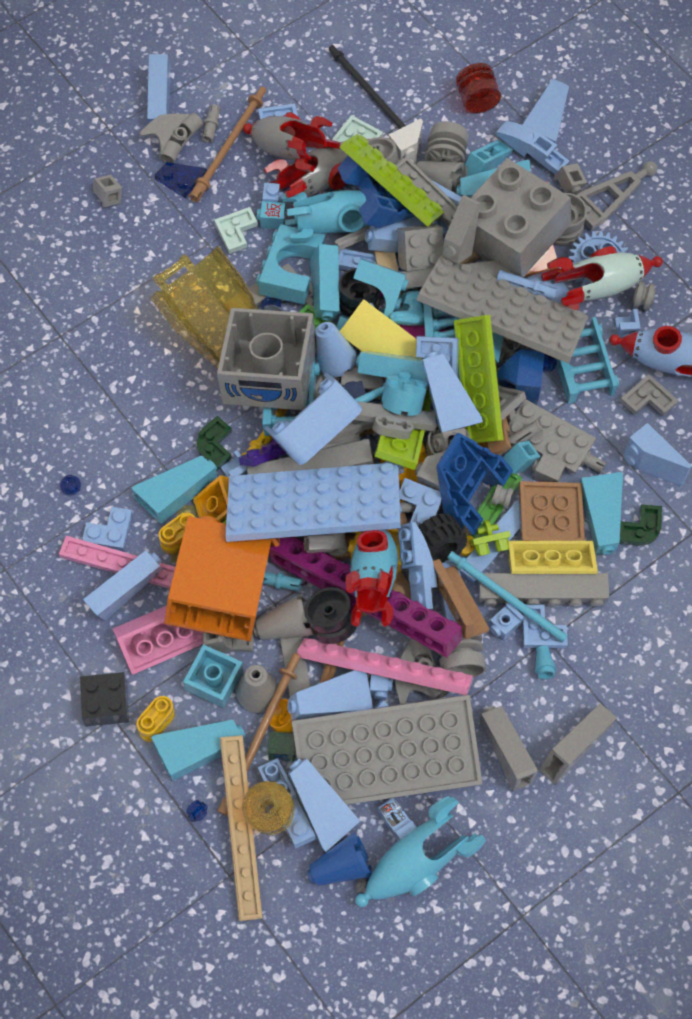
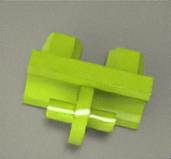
[469,520,511,557]

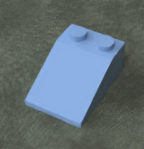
[623,423,692,486]

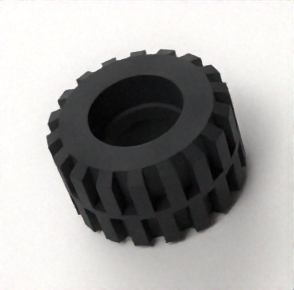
[418,513,468,563]

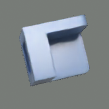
[615,309,641,338]
[221,450,248,478]

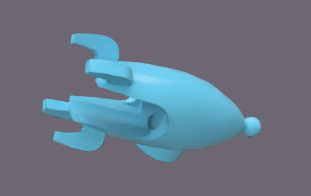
[282,190,368,242]
[355,796,486,907]

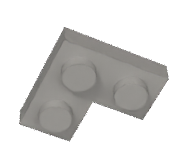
[620,374,679,416]

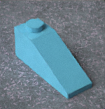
[465,139,514,176]

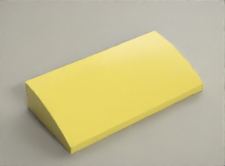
[340,299,421,358]
[507,541,598,574]

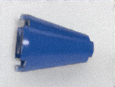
[307,832,373,886]

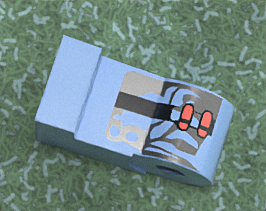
[377,798,417,841]

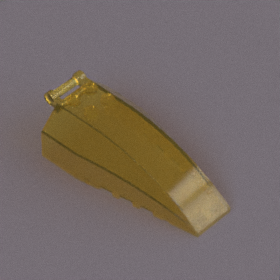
[150,246,259,369]

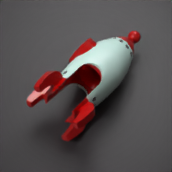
[541,246,663,310]

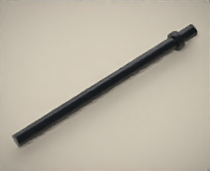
[328,45,406,129]

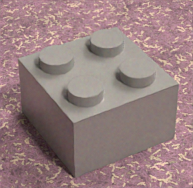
[397,224,443,271]

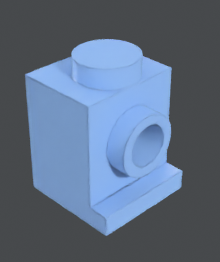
[263,183,283,203]
[489,603,524,641]
[370,674,393,700]

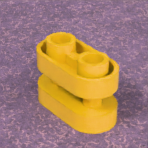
[158,513,195,554]
[136,696,175,742]

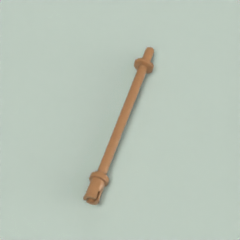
[188,86,266,203]
[217,653,300,816]

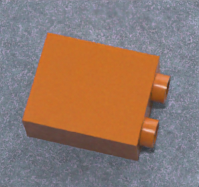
[164,516,272,641]

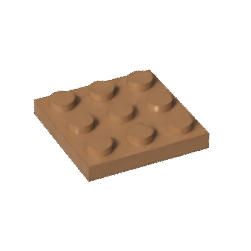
[518,481,585,541]

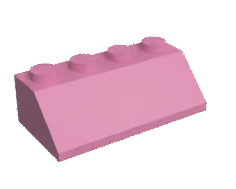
[112,606,203,675]

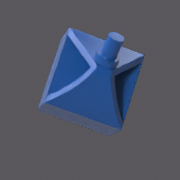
[497,349,545,405]

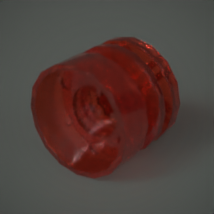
[455,63,502,114]

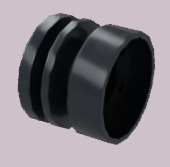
[339,268,381,318]

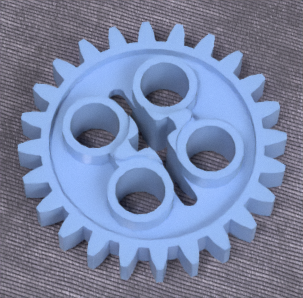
[568,231,628,287]

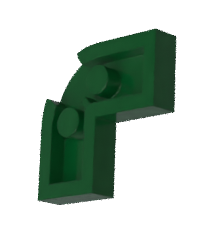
[197,416,232,471]
[619,504,662,546]

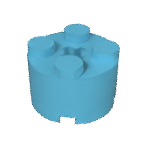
[381,372,428,416]

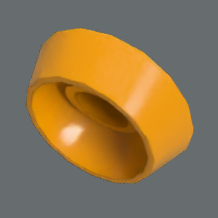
[269,699,293,736]

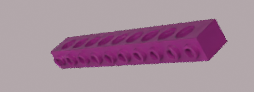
[270,536,462,658]

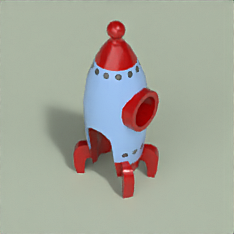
[609,326,692,376]

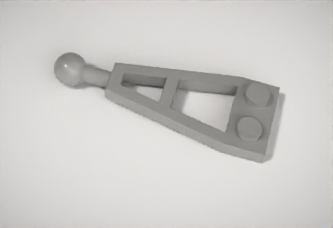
[577,161,657,230]

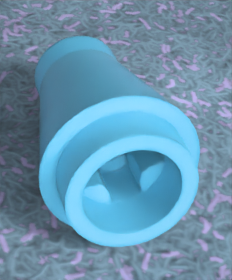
[535,645,557,679]

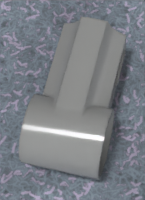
[303,533,348,556]

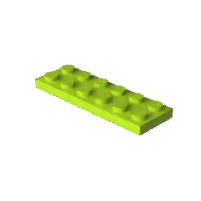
[340,134,444,227]
[454,315,504,443]
[374,386,432,470]

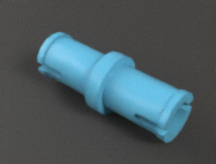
[263,572,302,592]

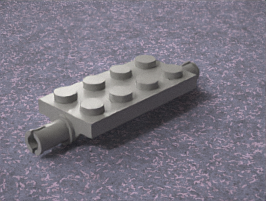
[507,399,607,474]

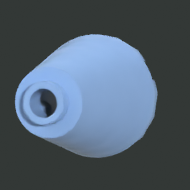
[315,322,357,377]

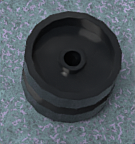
[304,587,357,644]

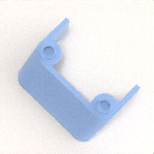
[264,373,362,465]

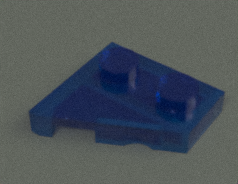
[154,162,207,198]

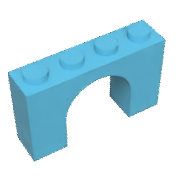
[256,224,325,304]
[337,258,409,331]

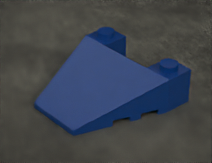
[337,155,415,228]
[436,433,513,536]

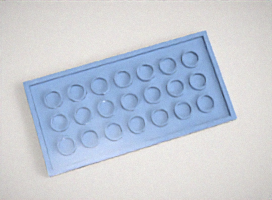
[225,463,401,542]

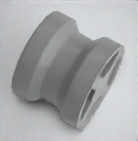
[492,484,514,509]

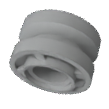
[632,281,656,311]

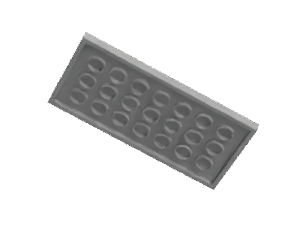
[417,255,589,364]
[292,694,483,805]

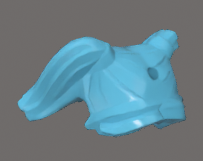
[380,291,424,325]

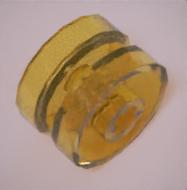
[242,781,296,836]

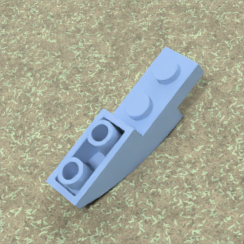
[495,121,569,175]
[398,522,437,609]
[257,758,316,849]

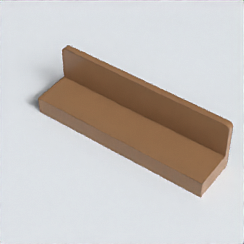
[433,559,489,639]

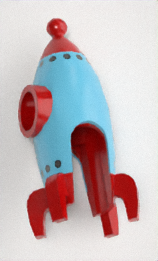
[345,529,398,627]

